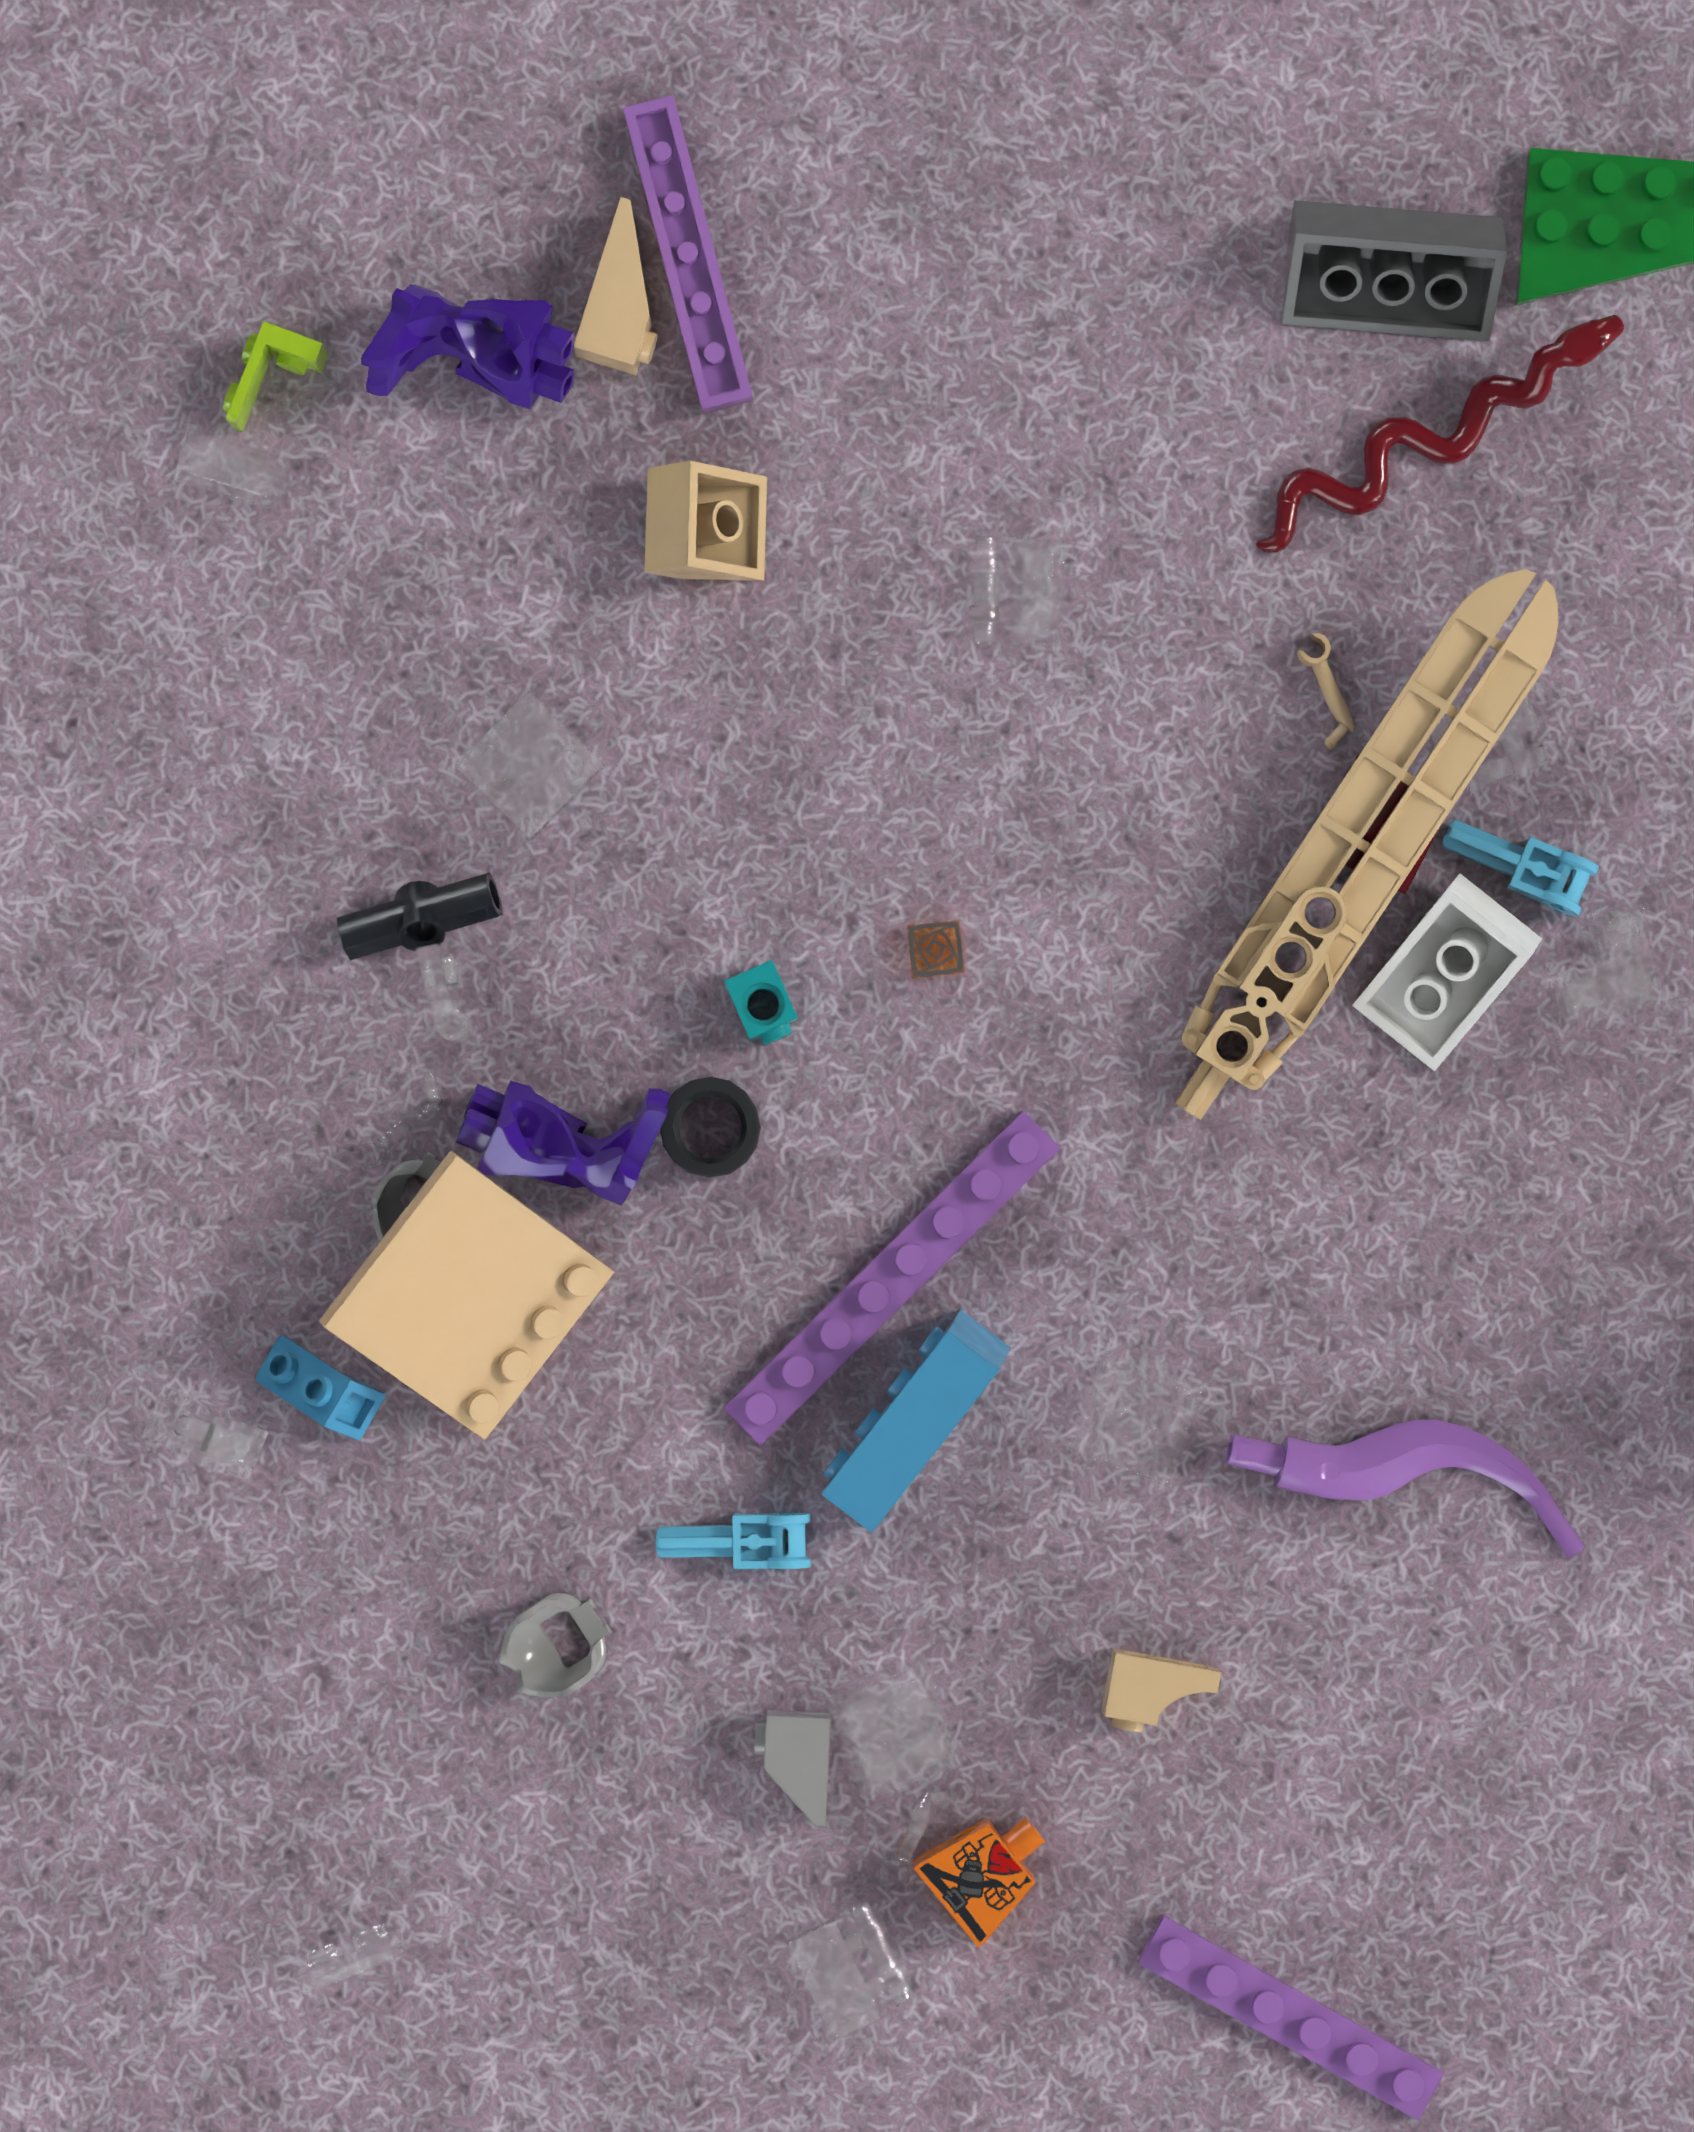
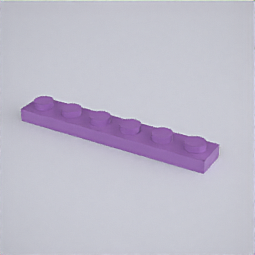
[623,95,753,414]
[1137,1914,1444,2121]

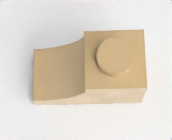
[1101,1648,1221,1732]

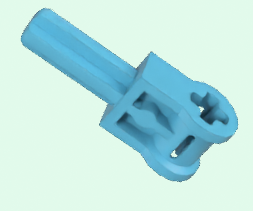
[1442,820,1599,917]
[655,1512,811,1569]

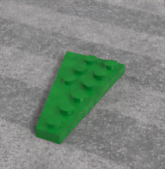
[1515,148,1694,306]

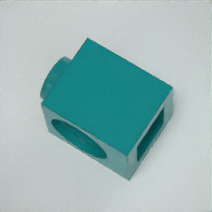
[724,960,798,1046]

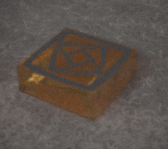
[907,920,965,979]

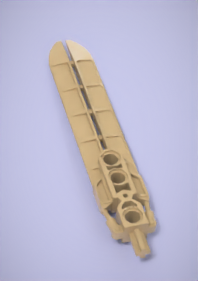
[1175,569,1558,1120]

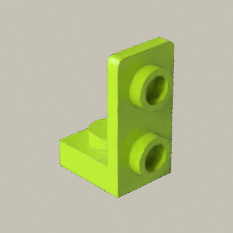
[223,321,329,432]

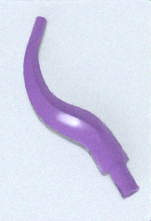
[1225,1420,1585,1558]

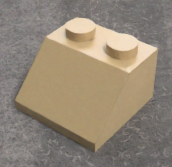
[645,461,767,581]

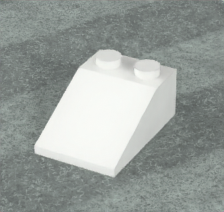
[1352,873,1542,1072]

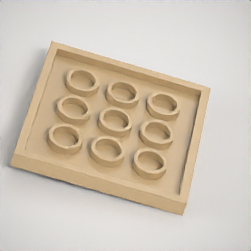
[319,1150,614,1440]

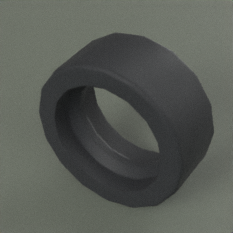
[660,1077,761,1178]

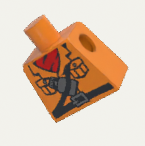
[913,1816,1046,1948]

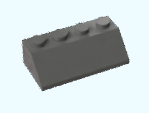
[1282,200,1507,341]

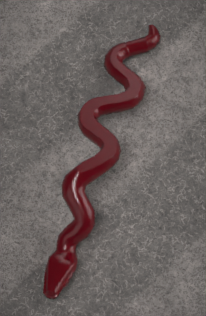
[1256,315,1624,553]

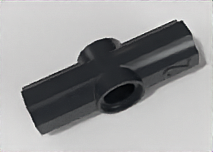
[337,872,503,960]

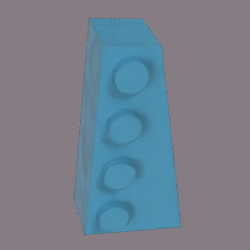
[821,1309,1011,1533]

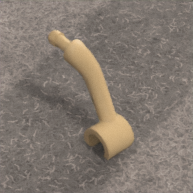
[1297,633,1354,750]

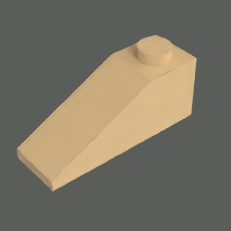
[574,197,658,375]

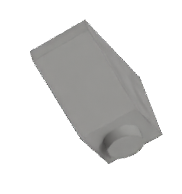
[754,1710,831,1826]

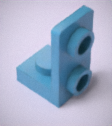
[256,1335,386,1441]

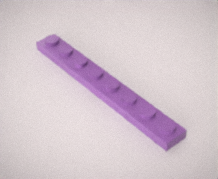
[723,1111,1061,1446]

